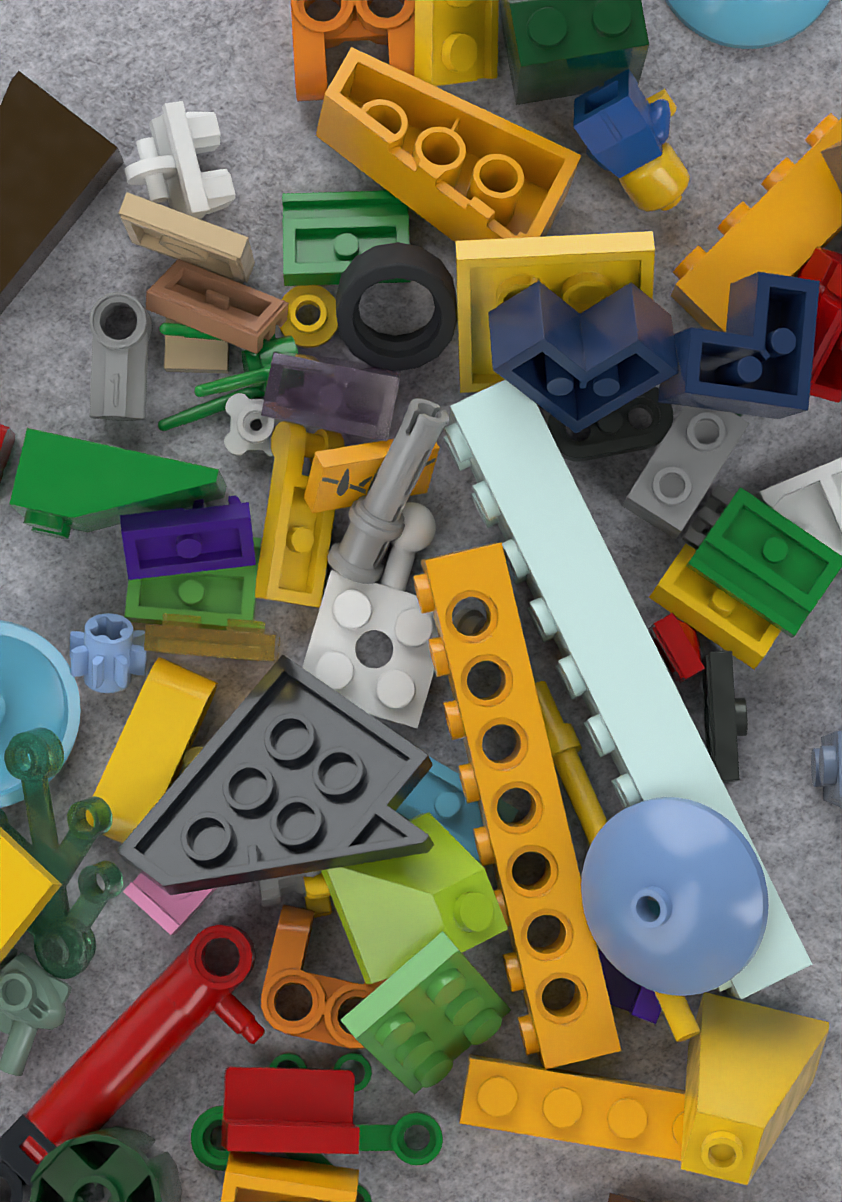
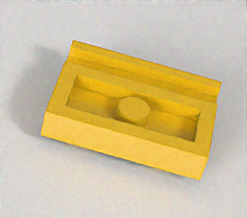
[414,0,499,86]

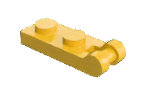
[255,421,345,608]

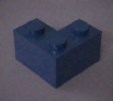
[658,272,820,419]
[488,281,679,433]

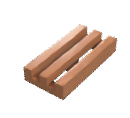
[145,259,289,354]

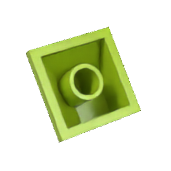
[321,812,508,984]

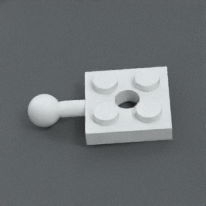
[302,502,439,729]

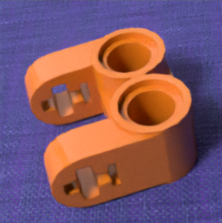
[291,0,415,102]
[261,904,387,1050]

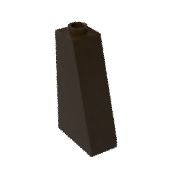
[0,71,124,315]

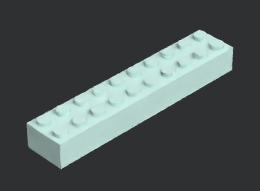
[443,380,813,999]

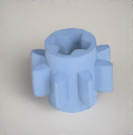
[70,613,147,693]

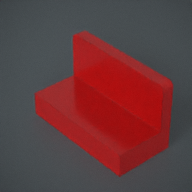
[221,1066,360,1154]

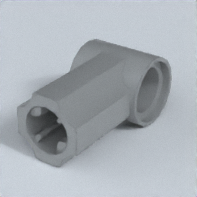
[89,292,153,421]

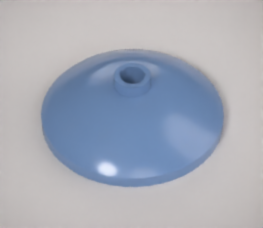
[581,797,769,996]

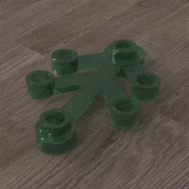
[0,727,123,979]

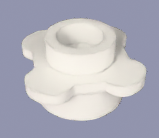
[224,393,288,457]

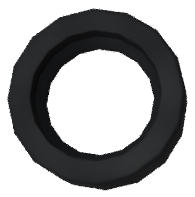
[336,242,458,372]

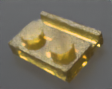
[144,613,280,663]

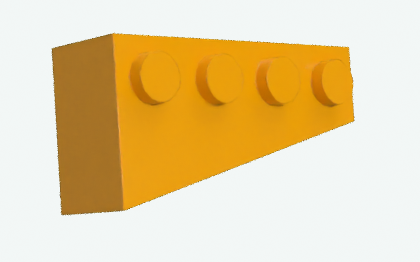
[315,47,582,242]

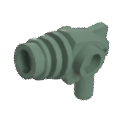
[0,947,72,1076]

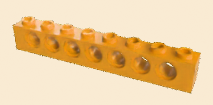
[413,542,621,1070]

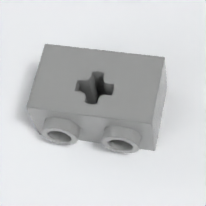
[622,406,750,539]

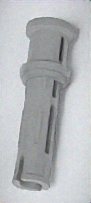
[327,398,449,584]

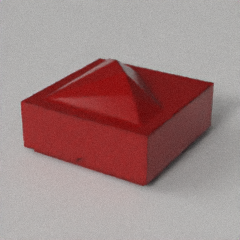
[649,612,705,683]

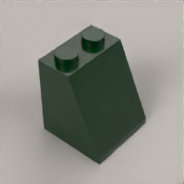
[499,0,649,105]

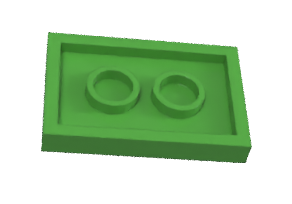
[341,931,511,1095]

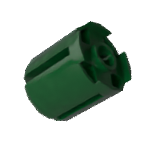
[30,1126,182,1202]

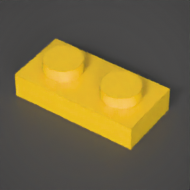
[649,543,781,670]

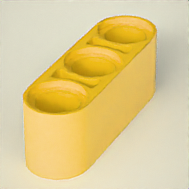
[82,657,218,844]

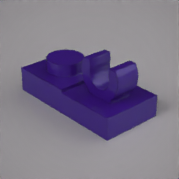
[120,495,256,580]

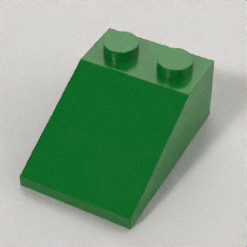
[9,428,227,539]

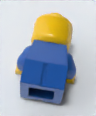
[573,68,690,212]

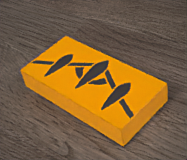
[304,439,440,513]

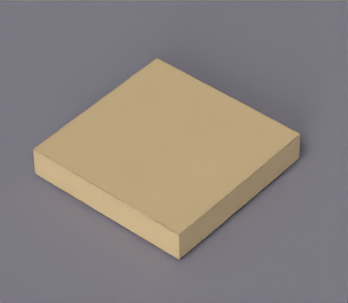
[119,192,255,284]

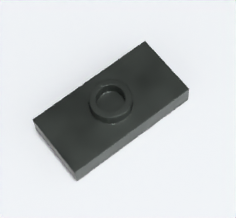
[701,651,748,783]

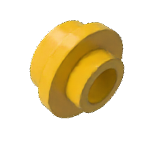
[279,285,338,348]

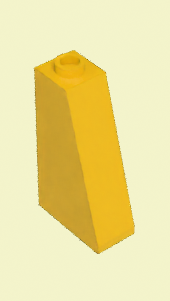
[680,992,829,1185]

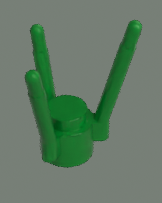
[158,322,302,431]

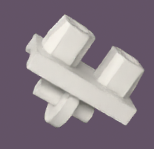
[124,101,236,219]

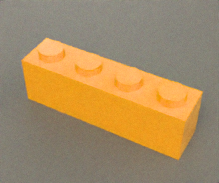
[671,113,842,332]
[459,1054,685,1161]

